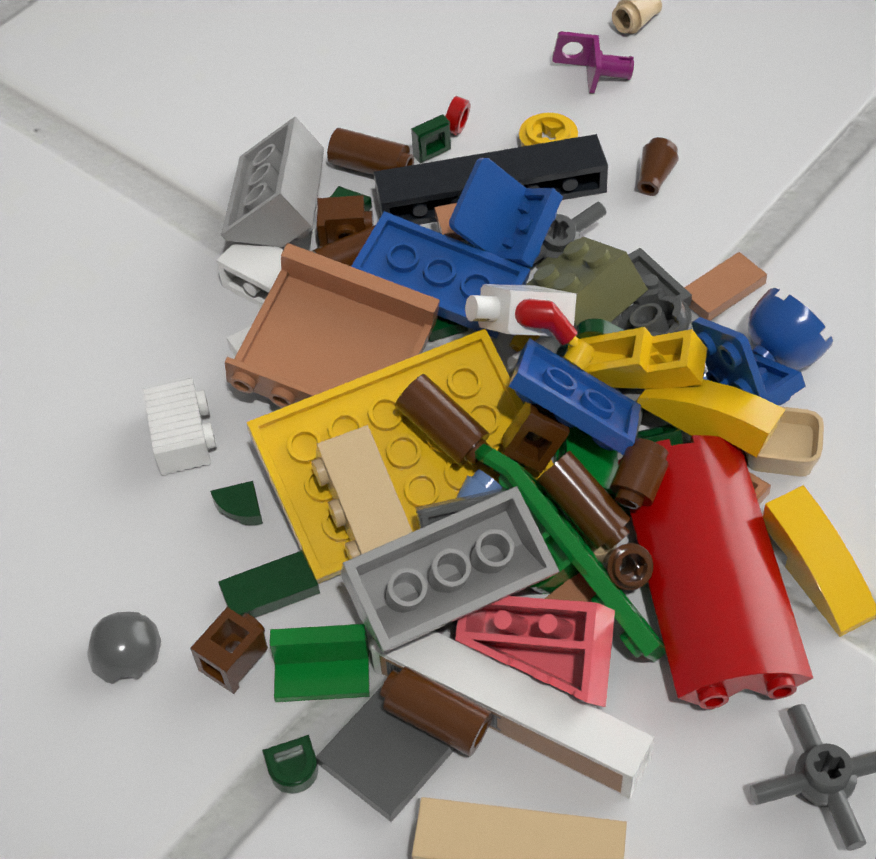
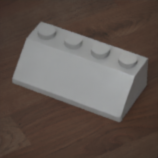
[221,117,324,247]
[341,486,560,653]

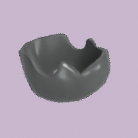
[87,611,161,684]

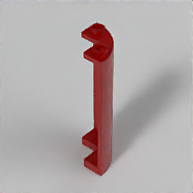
[618,435,813,709]

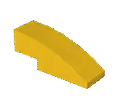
[567,327,707,389]
[637,379,786,458]
[763,485,876,637]

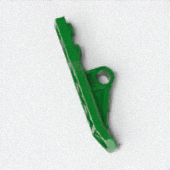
[475,444,666,662]

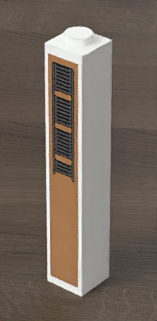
[369,630,655,799]

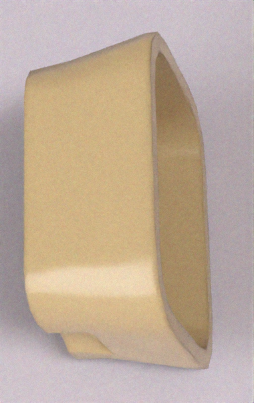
[746,406,824,477]

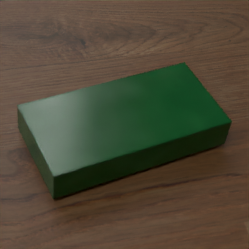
[218,551,320,618]

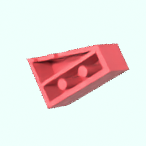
[455,596,615,707]

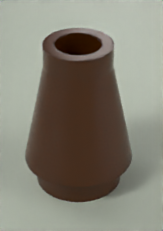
[637,137,679,196]
[604,543,653,590]

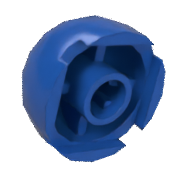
[748,288,833,370]

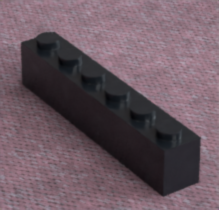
[374,134,608,225]

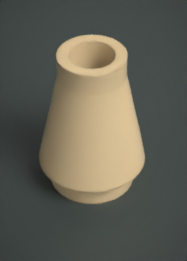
[612,0,662,34]

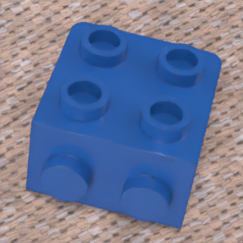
[449,158,563,267]
[692,317,806,406]

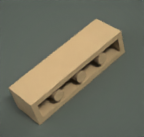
[311,425,412,560]
[412,797,627,859]

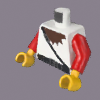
[465,284,595,370]

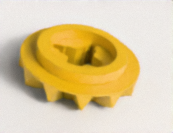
[519,113,578,146]

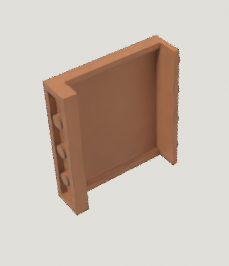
[225,243,440,408]

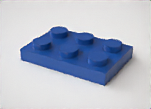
[508,338,641,455]

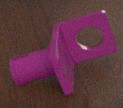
[552,31,634,93]

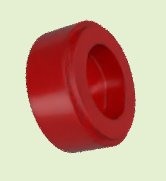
[445,96,471,135]

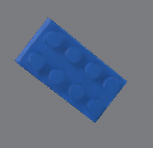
[351,211,530,339]

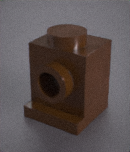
[317,195,374,247]
[503,402,570,473]
[190,607,268,694]

